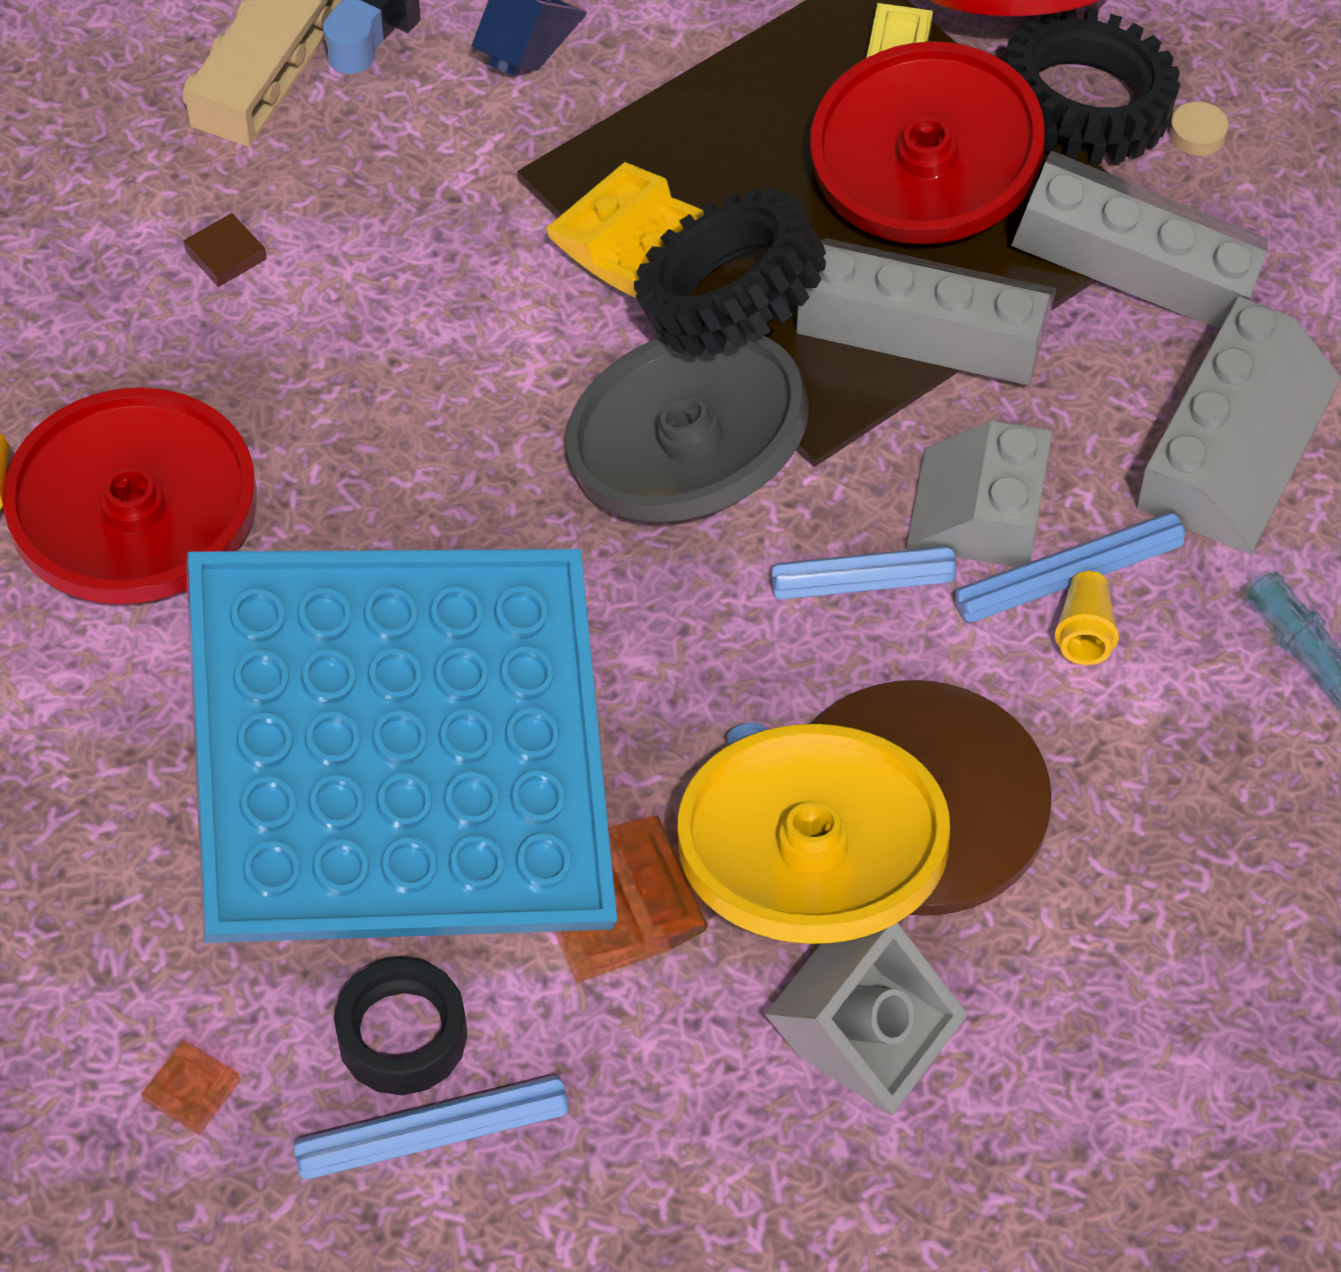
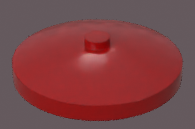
[810,41,1045,244]
[3,387,257,604]

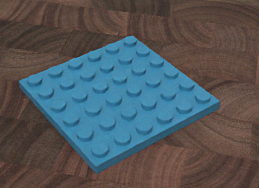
[186,549,617,943]

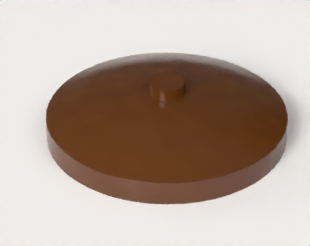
[813,680,1052,916]

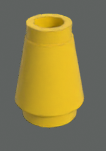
[1055,571,1119,665]

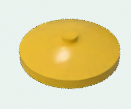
[678,724,950,944]

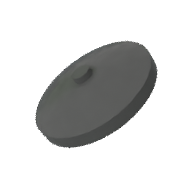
[566,331,809,522]

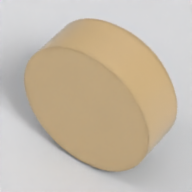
[1169,101,1229,156]

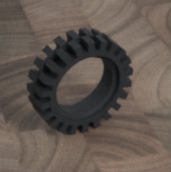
[1003,8,1180,164]
[634,188,826,356]

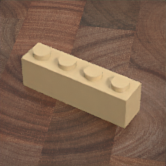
[183,0,342,147]

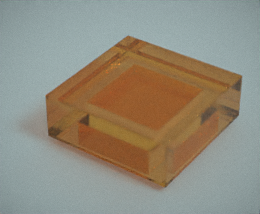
[141,1041,241,1135]

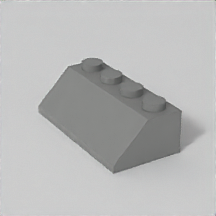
[1011,150,1268,328]
[797,238,1056,386]
[1137,296,1341,555]

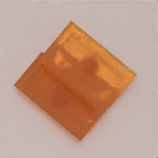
[554,815,708,983]

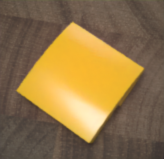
[546,162,704,299]

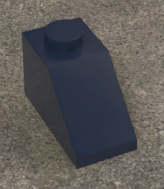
[471,0,587,76]

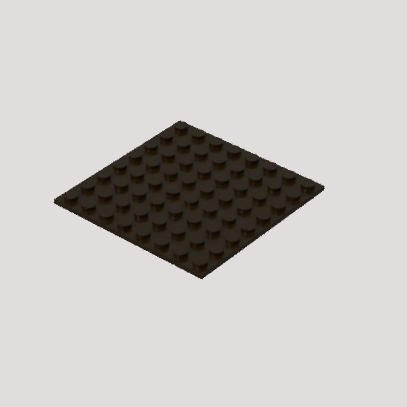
[517,0,1108,467]

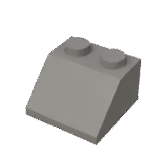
[906,421,1052,567]
[765,922,968,1115]

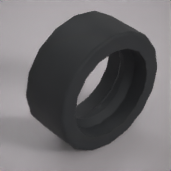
[334,957,468,1096]

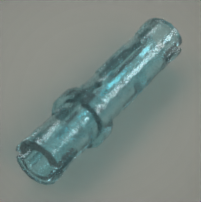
[1246,572,1341,708]

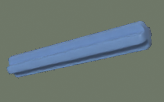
[954,512,1186,623]
[294,1075,568,1180]

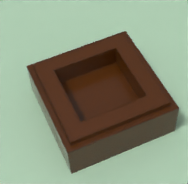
[184,213,267,287]

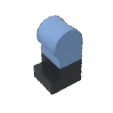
[323,0,421,74]

